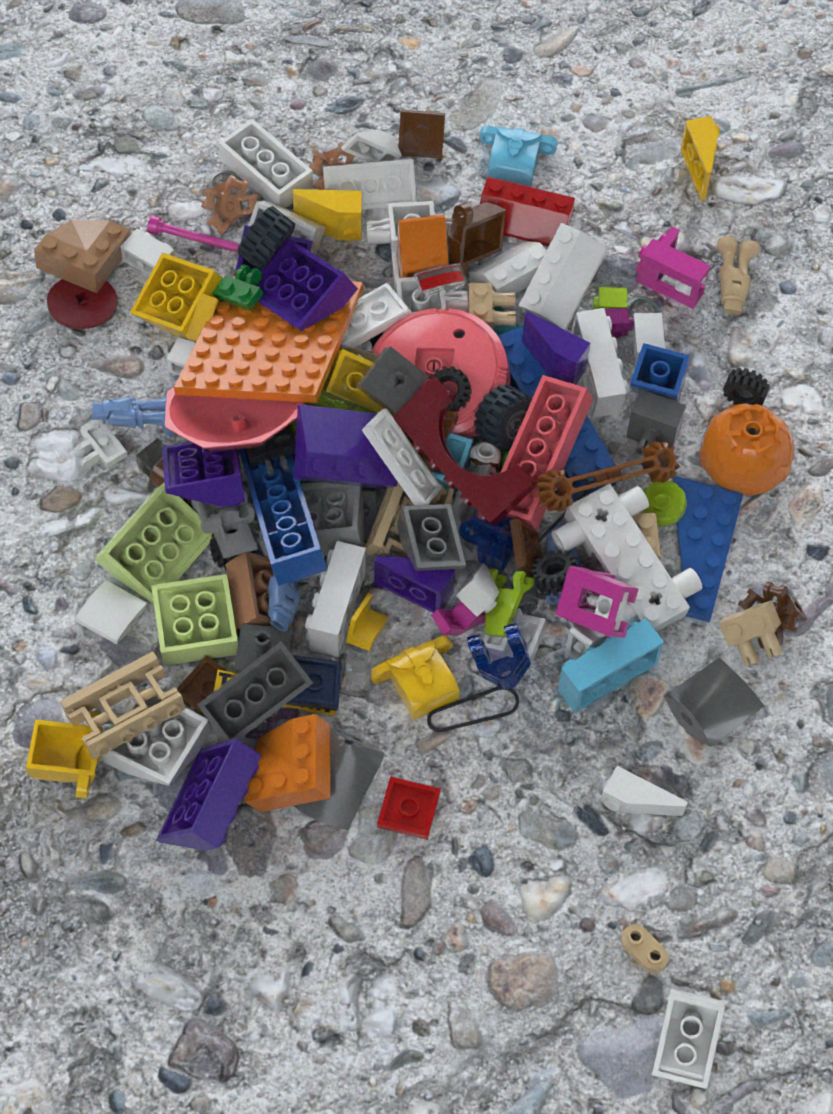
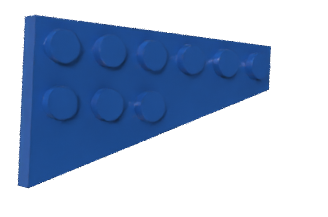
[672,476,743,623]

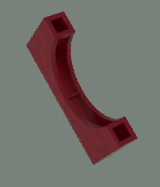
[393,376,537,526]

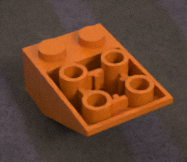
[397,214,448,278]

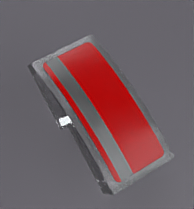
[414,263,468,298]

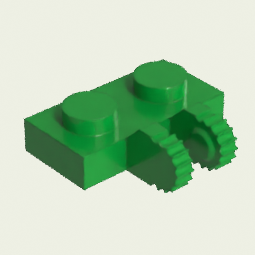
[212,264,263,311]

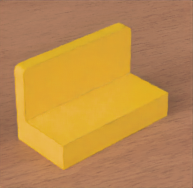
[346,593,388,651]

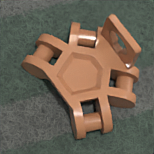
[309,142,359,190]
[201,175,259,235]

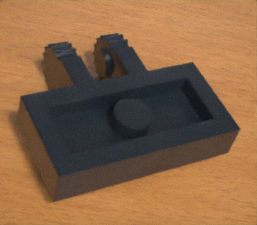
[246,430,296,476]

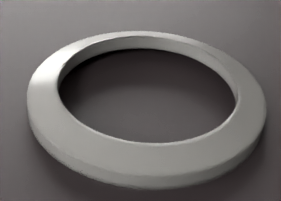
[208,170,241,194]

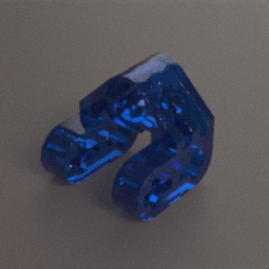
[459,514,514,572]
[467,622,531,689]

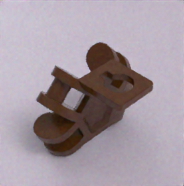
[738,582,808,649]

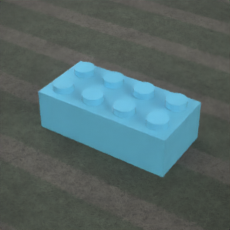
[558,619,664,713]

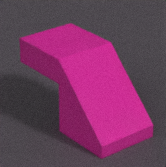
[431,601,485,636]

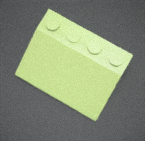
[94,483,213,604]

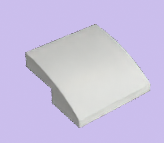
[75,580,147,645]
[480,608,548,666]

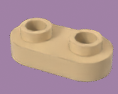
[621,925,668,973]

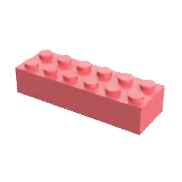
[500,375,593,531]

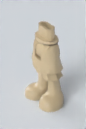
[717,236,760,315]

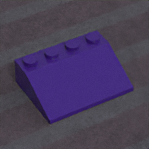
[256,238,358,331]
[294,404,398,489]
[162,442,245,507]
[156,739,261,851]

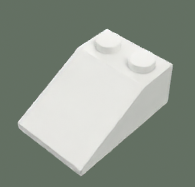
[652,988,725,1089]

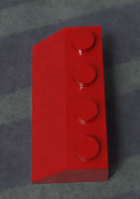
[479,177,575,246]

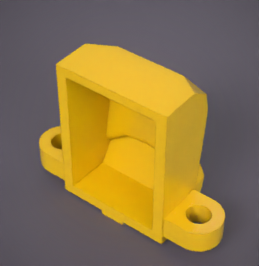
[368,635,460,720]
[26,710,103,799]

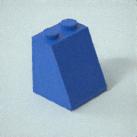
[630,343,690,402]

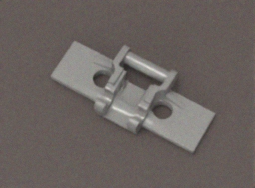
[191,487,257,559]

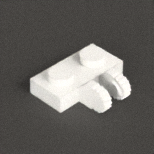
[72,420,128,469]

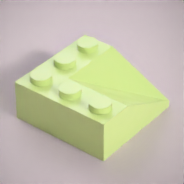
[151,574,238,666]

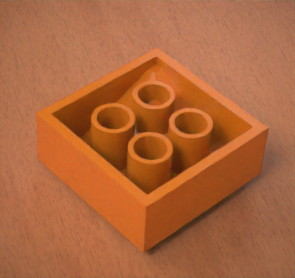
[245,714,330,812]

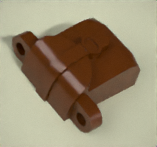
[448,203,506,277]

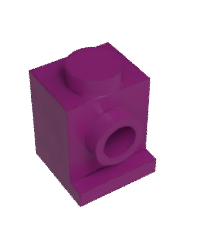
[605,308,634,338]

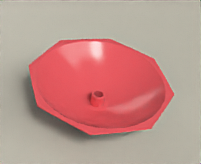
[165,387,304,452]

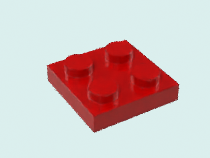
[377,776,441,840]

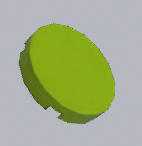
[639,481,687,527]

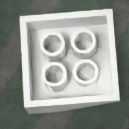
[102,687,211,786]

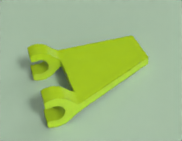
[485,568,534,638]

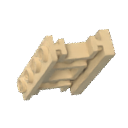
[364,482,454,558]
[60,651,186,759]

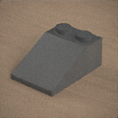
[397,504,466,571]

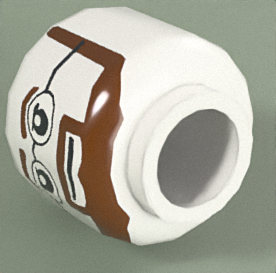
[468,442,501,471]

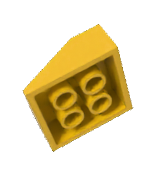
[130,252,223,342]

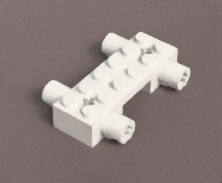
[366,201,468,314]
[552,484,702,632]

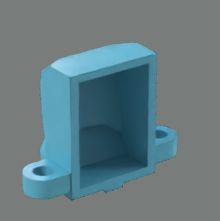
[479,126,558,187]

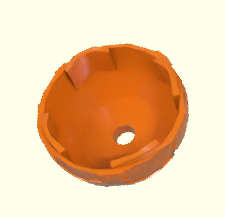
[698,403,795,496]

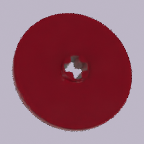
[47,279,117,329]

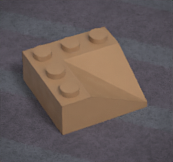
[34,220,130,293]

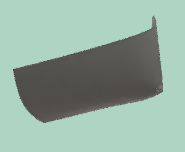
[664,658,765,746]
[294,727,385,830]

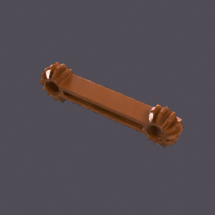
[534,441,680,512]

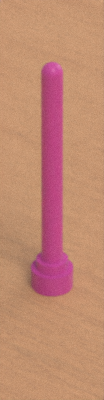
[147,215,239,253]

